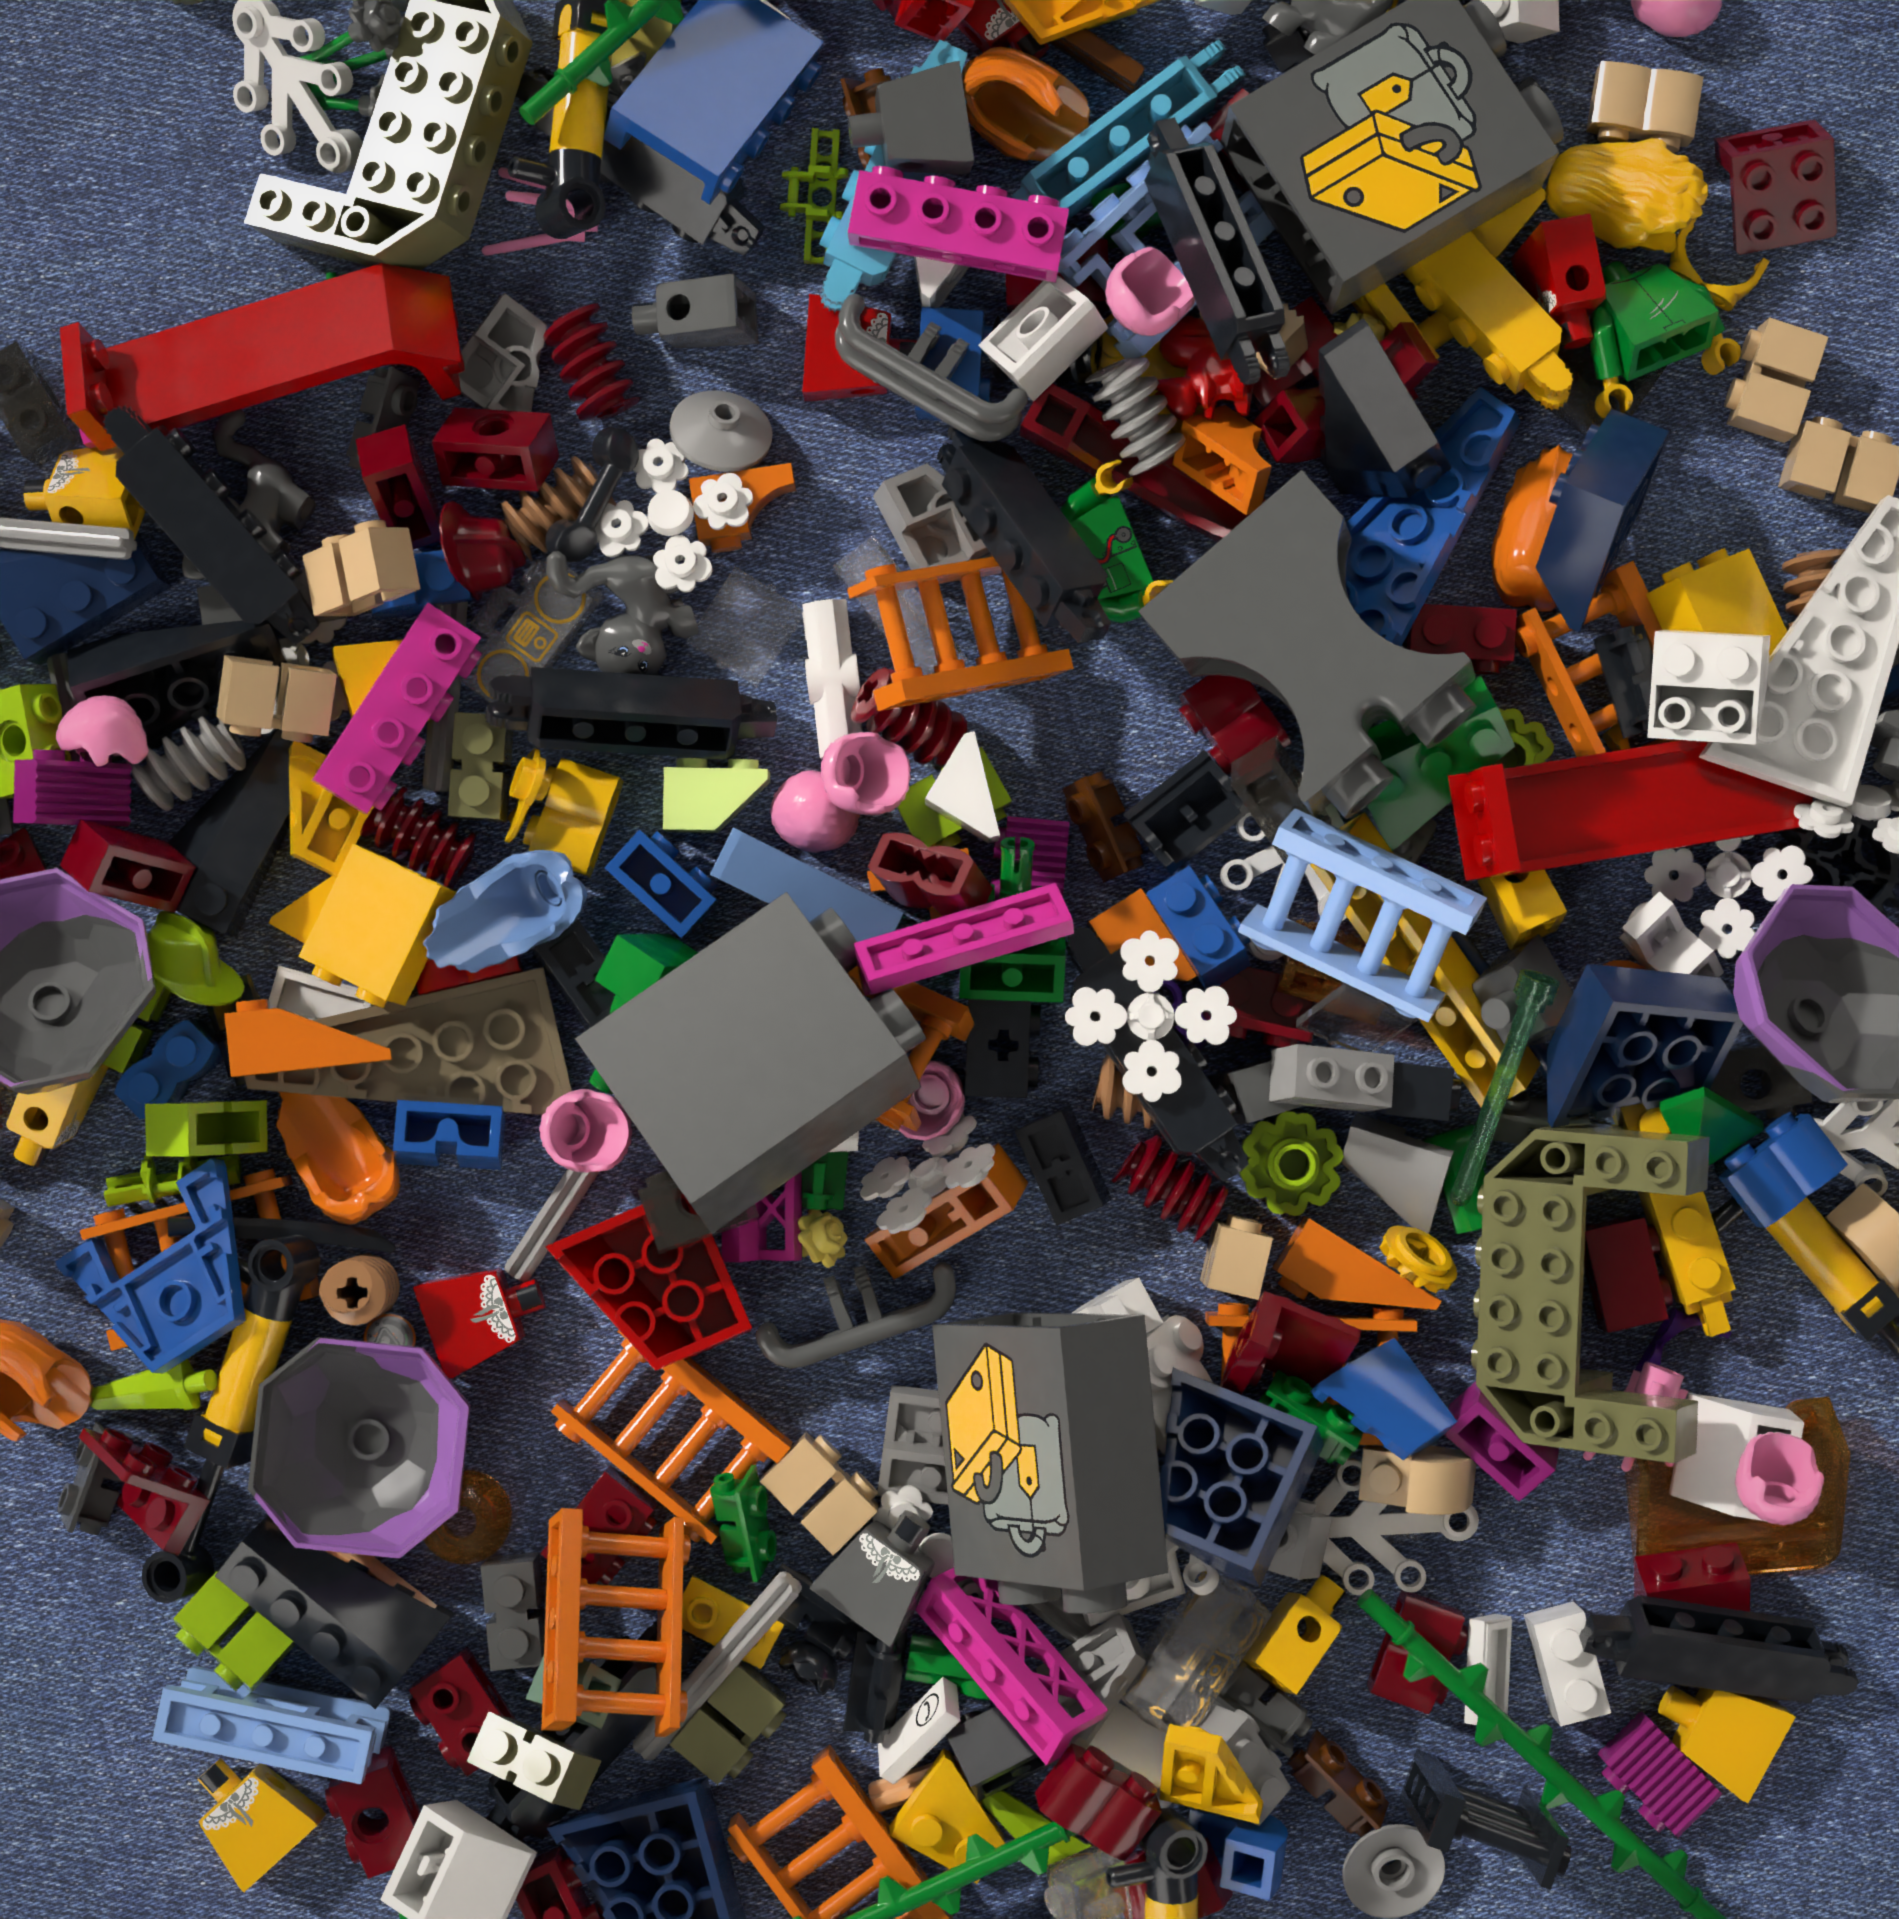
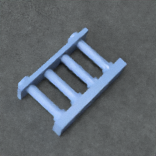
[1238,808,1487,1022]

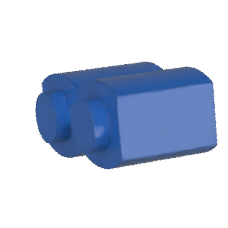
[114,1020,222,1119]
[1718,1112,1848,1228]

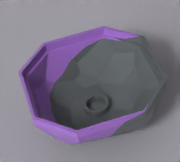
[0,868,156,1095]
[1733,884,1899,1103]
[248,1337,471,1559]

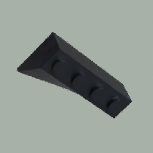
[215,1515,454,1709]

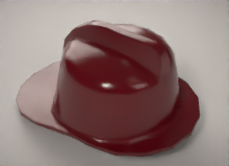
[439,501,526,600]

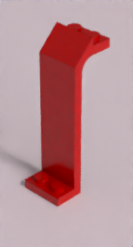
[60,263,465,451]
[1448,740,1813,881]

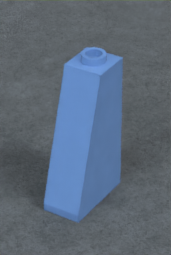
[710,828,907,942]

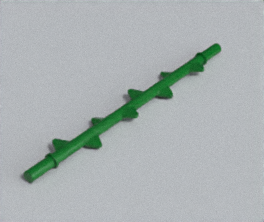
[519,0,684,125]
[1357,1589,1727,1919]
[792,1821,1076,1919]

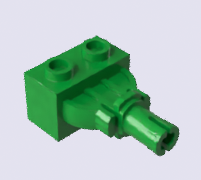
[959,837,1066,1003]
[589,934,698,1094]

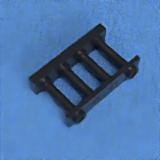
[1399,1749,1572,1890]

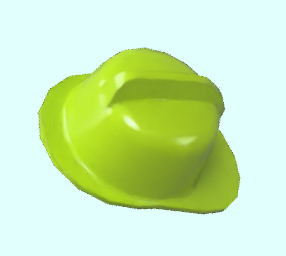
[147,910,245,1006]

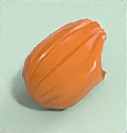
[961,47,1090,162]
[0,1319,93,1442]

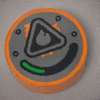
[362,1314,416,1347]

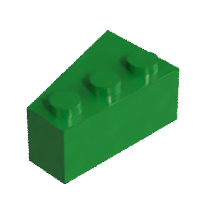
[1367,676,1515,851]

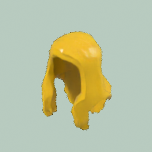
[1545,138,1708,253]

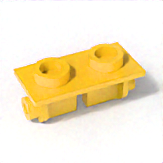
[682,1576,784,1669]

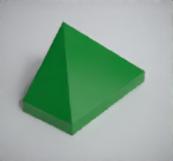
[1660,1087,1764,1166]

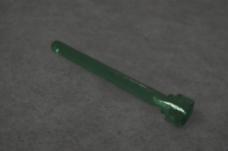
[1450,969,1560,1207]

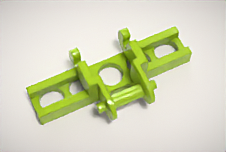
[779,128,849,265]
[104,1154,242,1207]

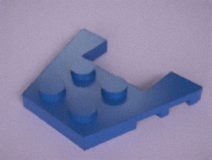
[55,1158,246,1374]

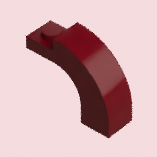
[1252,322,1439,463]

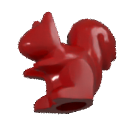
[1154,316,1254,420]

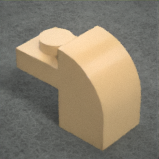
[1825,1183,1899,1298]
[1358,1445,1476,1515]

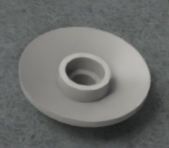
[669,391,773,472]
[1342,1824,1445,1918]

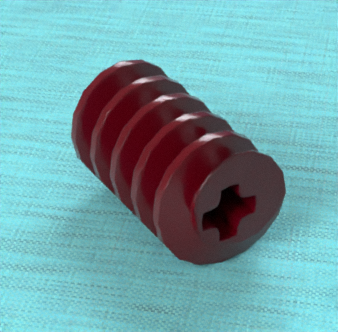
[543,303,640,422]
[850,667,968,766]
[360,786,477,890]
[1111,1135,1229,1243]

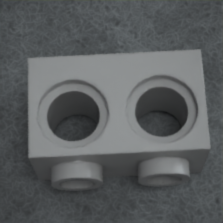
[1269,1044,1395,1112]

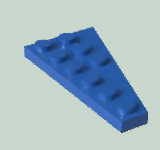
[1346,386,1521,647]

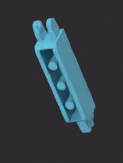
[819,40,968,313]
[1012,40,1246,220]

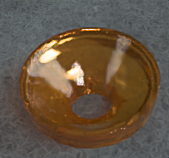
[423,1469,513,1564]

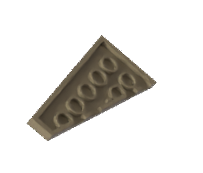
[244,968,572,1115]

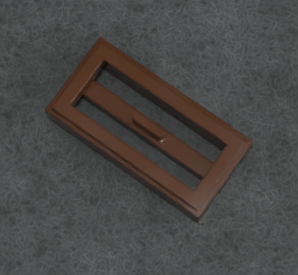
[1048,28,1145,96]

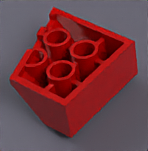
[545,1189,752,1371]

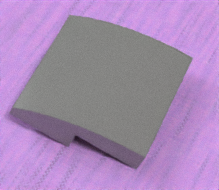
[877,1385,948,1505]

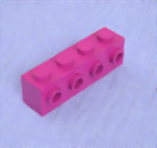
[848,166,1069,283]
[311,603,483,814]

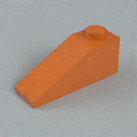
[224,999,393,1077]
[864,1143,1028,1280]
[1272,1216,1442,1310]

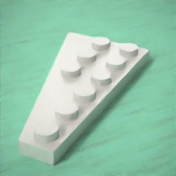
[1699,495,1899,808]

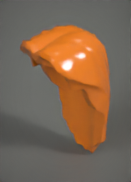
[1490,444,1573,612]
[276,1092,401,1225]

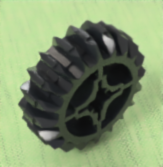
[1772,807,1899,918]

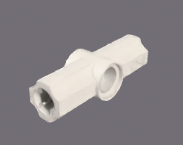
[802,599,863,759]

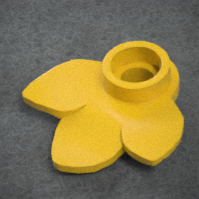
[505,748,552,843]

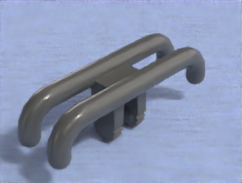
[835,293,1028,441]
[755,1262,956,1369]

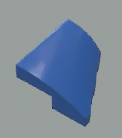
[1310,1338,1458,1460]

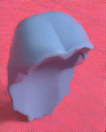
[423,850,588,973]

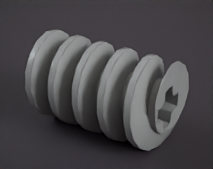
[1084,357,1186,476]
[126,708,246,811]

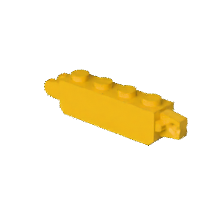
[1398,231,1573,411]
[1612,1103,1736,1337]

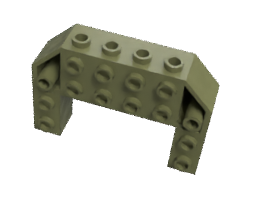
[244,0,533,271]
[1471,1124,1710,1463]

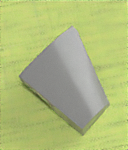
[459,293,547,412]
[873,463,989,570]
[1342,1113,1454,1234]

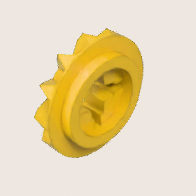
[1379,1226,1457,1293]

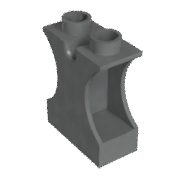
[1138,470,1477,819]

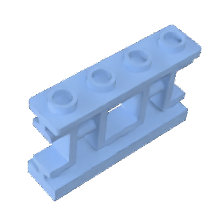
[1058,122,1275,359]
[152,1666,391,1784]

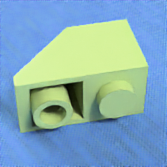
[663,758,770,833]

